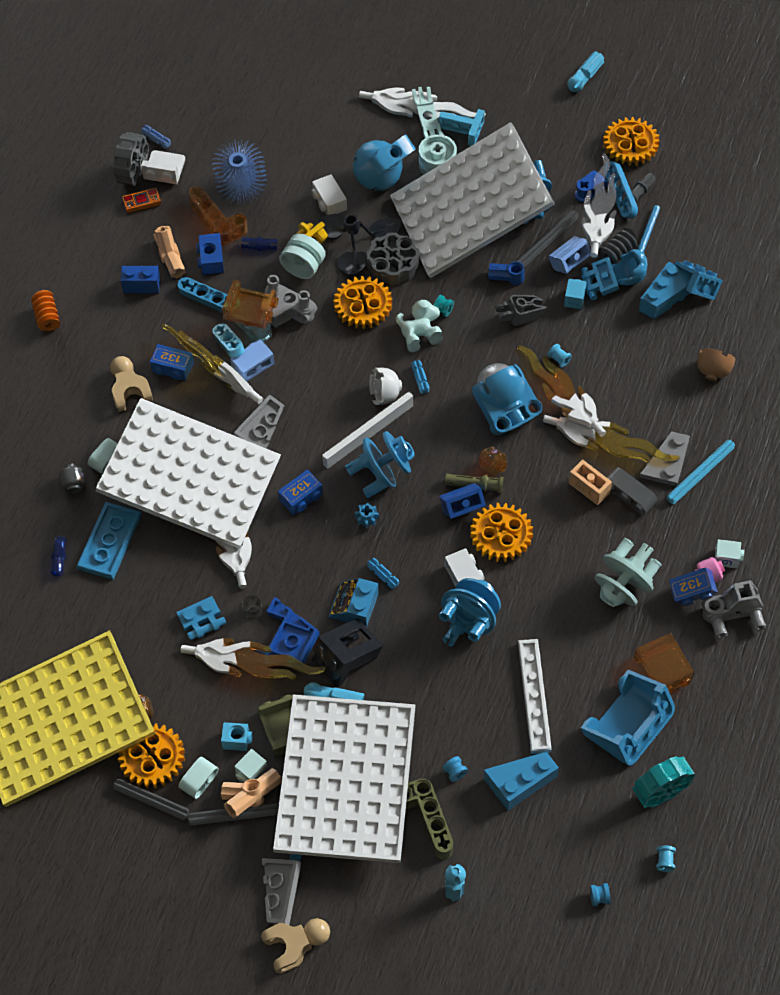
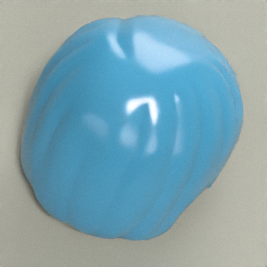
[612,249,648,286]

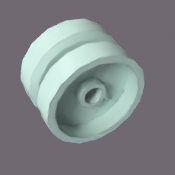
[419,135,457,175]
[279,234,326,279]

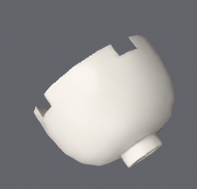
[369,368,402,405]

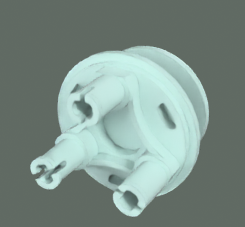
[595,538,662,607]

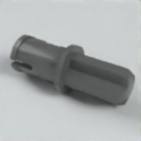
[631,173,656,202]

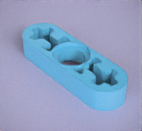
[212,324,245,358]

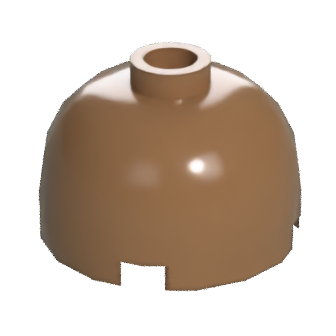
[697,348,736,381]

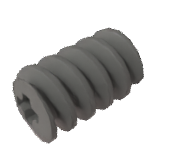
[599,227,637,264]

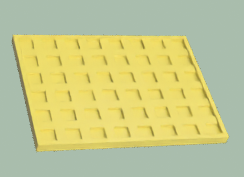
[0,630,155,807]

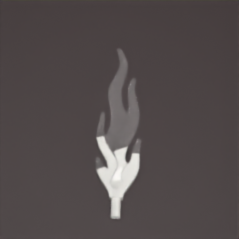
[581,153,616,258]

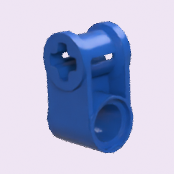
[574,171,608,202]

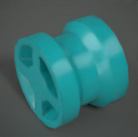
[434,295,454,317]

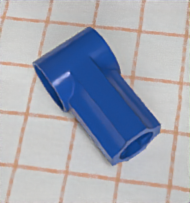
[488,261,524,285]

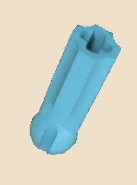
[567,51,604,92]
[303,682,364,700]
[445,864,466,901]

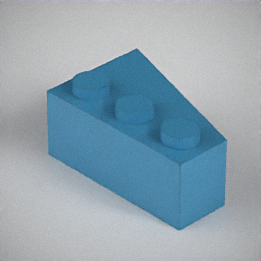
[639,262,693,319]
[483,752,559,810]

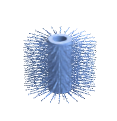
[211,140,267,204]

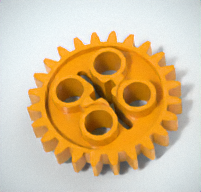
[603,117,660,166]
[334,276,392,329]
[470,503,533,562]
[118,723,185,788]

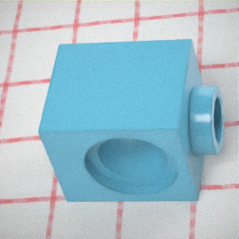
[564,279,587,309]
[221,722,252,751]

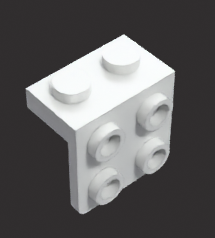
[141,150,185,184]

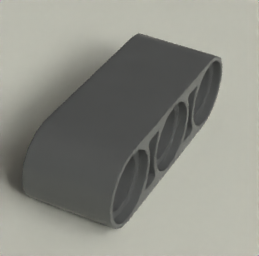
[606,467,658,515]

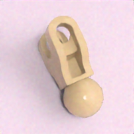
[110,356,153,412]
[261,918,330,974]

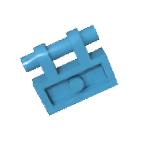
[581,257,619,300]
[176,596,226,640]

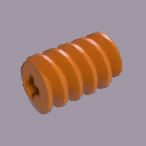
[31,290,61,332]

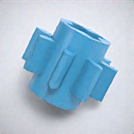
[355,503,379,528]

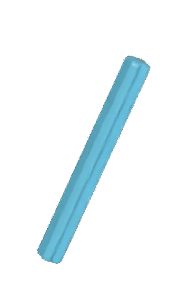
[667,440,735,504]

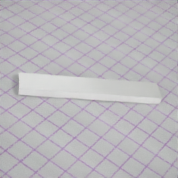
[323,392,413,469]
[518,639,552,754]

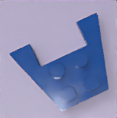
[240,597,319,667]

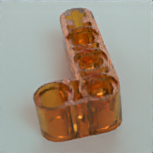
[189,186,248,245]

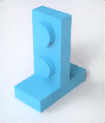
[439,109,485,146]

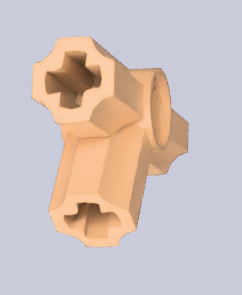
[153,226,186,279]
[221,768,282,818]

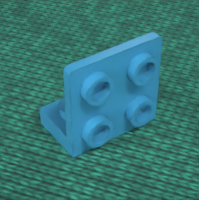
[675,260,723,300]

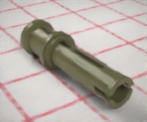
[445,473,504,494]

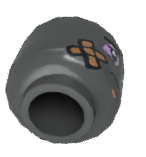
[59,464,85,494]

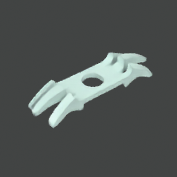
[412,87,443,138]

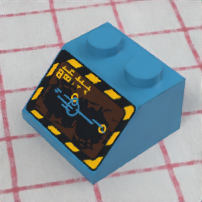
[329,578,378,627]

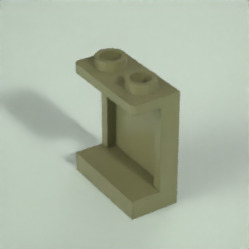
[258,694,296,757]

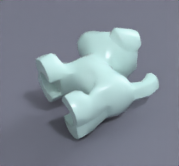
[396,300,442,352]

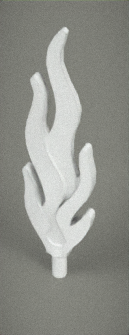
[359,88,486,120]

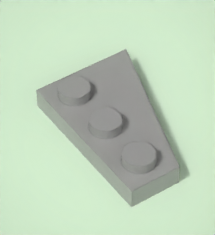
[234,395,284,449]
[640,431,690,487]
[262,858,301,925]

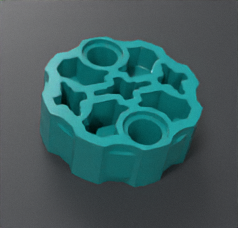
[632,756,696,808]

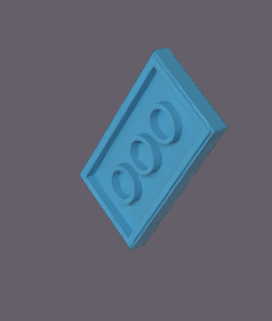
[76,502,142,580]

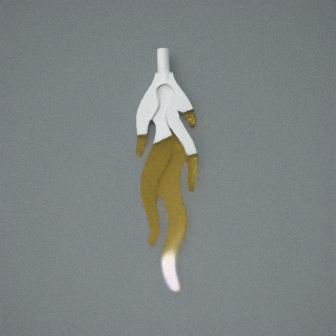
[161,324,263,404]
[543,415,680,463]

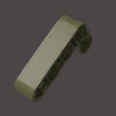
[406,778,453,860]

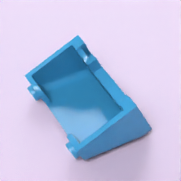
[580,670,675,766]

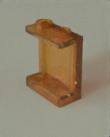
[222,280,279,329]
[634,633,695,693]

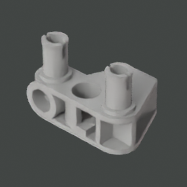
[261,275,318,328]
[701,580,766,639]

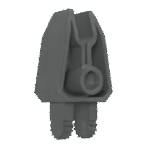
[495,295,546,326]

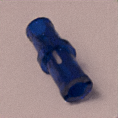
[241,237,278,251]
[51,536,67,576]

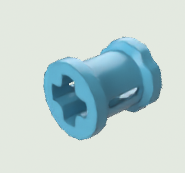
[547,344,572,368]
[656,845,676,872]

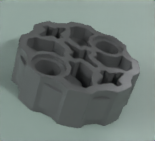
[113,132,149,186]
[367,233,419,286]

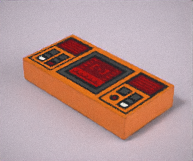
[122,188,161,213]

